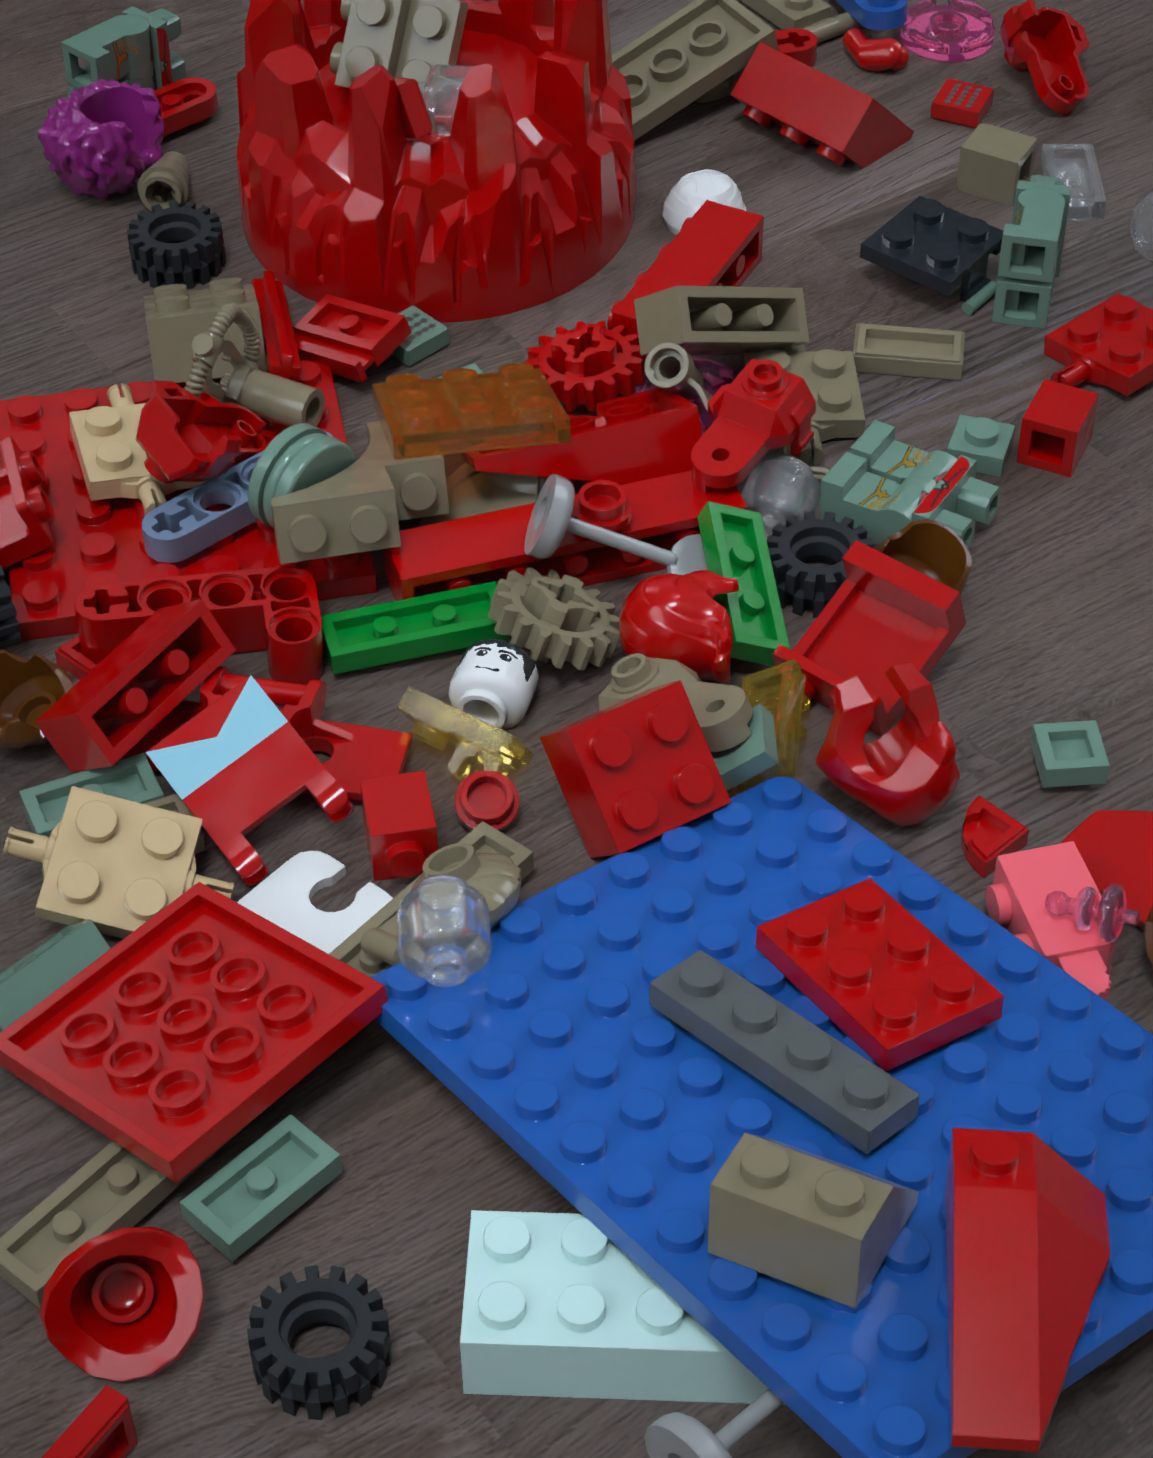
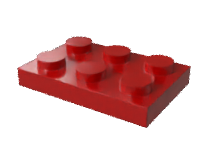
[756,878,1004,1072]

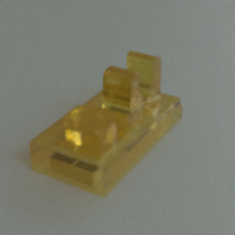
[735,659,810,792]
[397,686,534,781]

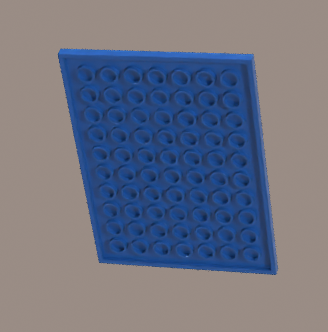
[371,771,1153,1458]

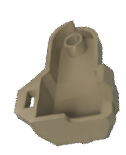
[598,653,753,752]

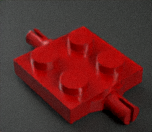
[1044,293,1153,396]

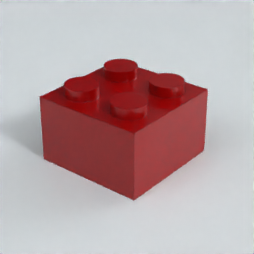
[540,680,731,858]

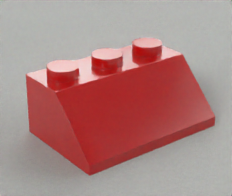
[730,42,914,168]

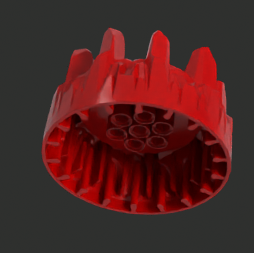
[236,0,636,323]

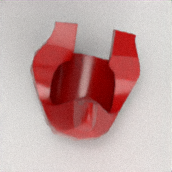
[815,663,960,827]

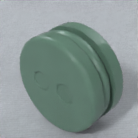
[248,423,356,528]

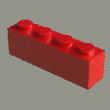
[607,200,764,357]

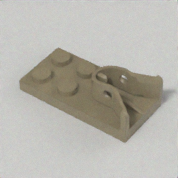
[612,0,779,141]

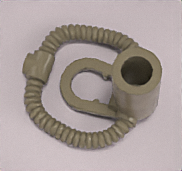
[184,303,325,427]

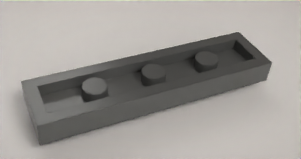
[649,950,920,1154]

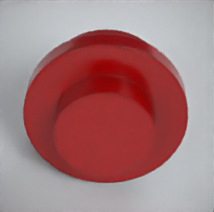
[572,480,632,532]
[454,770,520,832]

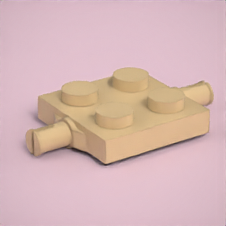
[69,383,207,515]
[3,786,234,939]

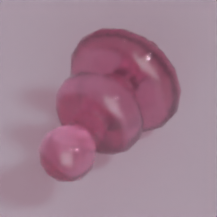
[1045,884,1140,943]

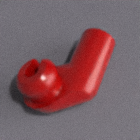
[842,28,909,72]

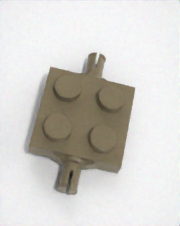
[742,344,865,466]

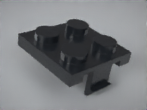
[860,196,1003,302]

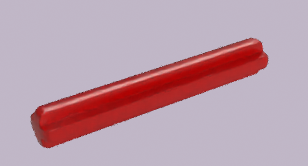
[251,271,302,379]

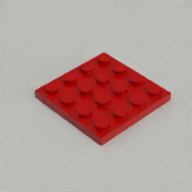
[0,882,389,1183]

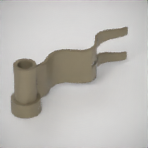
[645,342,830,482]

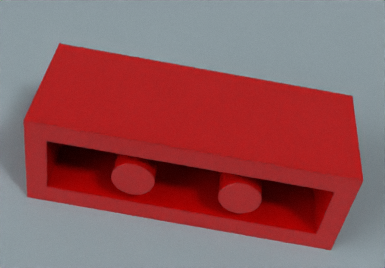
[35,599,236,772]

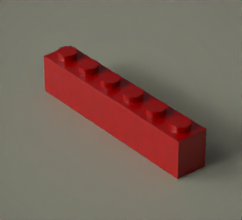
[384,470,748,601]

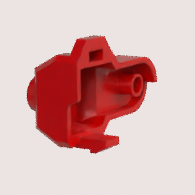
[1000,0,1090,114]
[691,358,816,494]
[135,380,267,484]

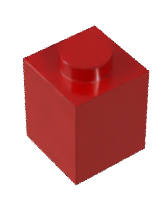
[1016,379,1099,478]
[359,770,438,881]

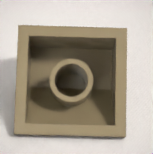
[708,1133,919,1309]

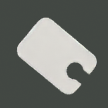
[237,851,393,954]

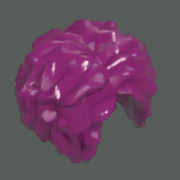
[37,79,164,199]

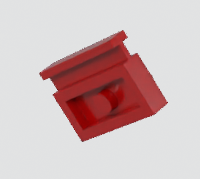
[293,294,412,383]

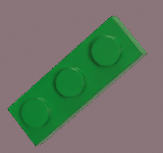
[697,501,790,667]
[321,581,512,675]

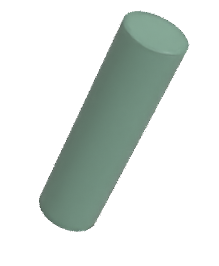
[962,281,997,315]

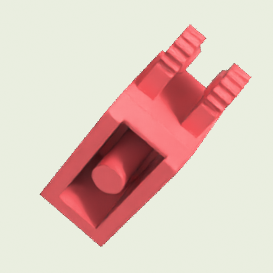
[985,841,1119,999]

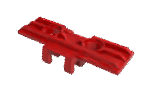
[120,666,413,802]

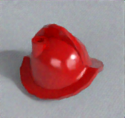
[39,1227,206,1382]

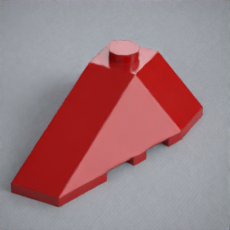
[461,388,702,484]
[945,1128,1110,1452]

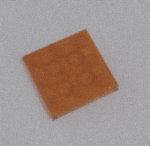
[372,363,571,459]

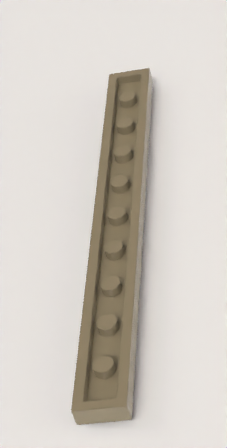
[0,821,534,1308]

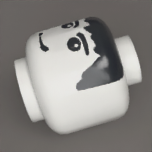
[448,639,539,732]

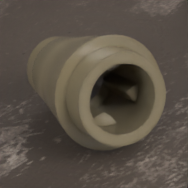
[138,151,189,211]

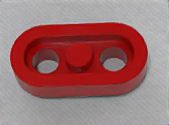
[154,77,218,139]

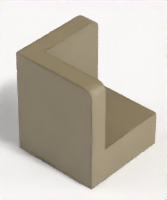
[957,123,1038,207]

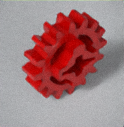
[525,321,646,412]

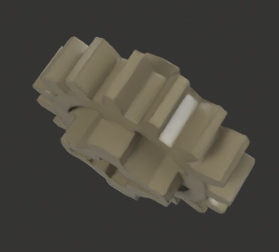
[488,568,620,671]

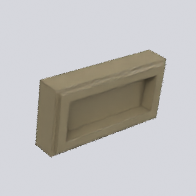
[853,323,965,380]

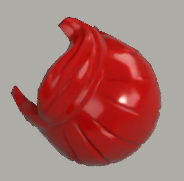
[619,570,739,684]

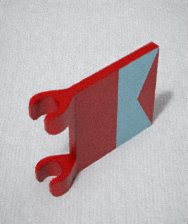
[146,675,354,887]

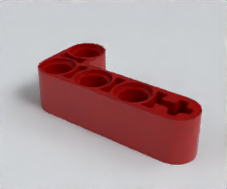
[74,566,324,685]

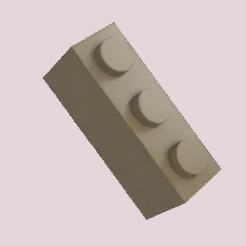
[634,286,809,356]

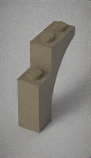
[270,415,450,564]

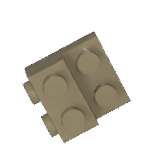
[330,0,469,110]

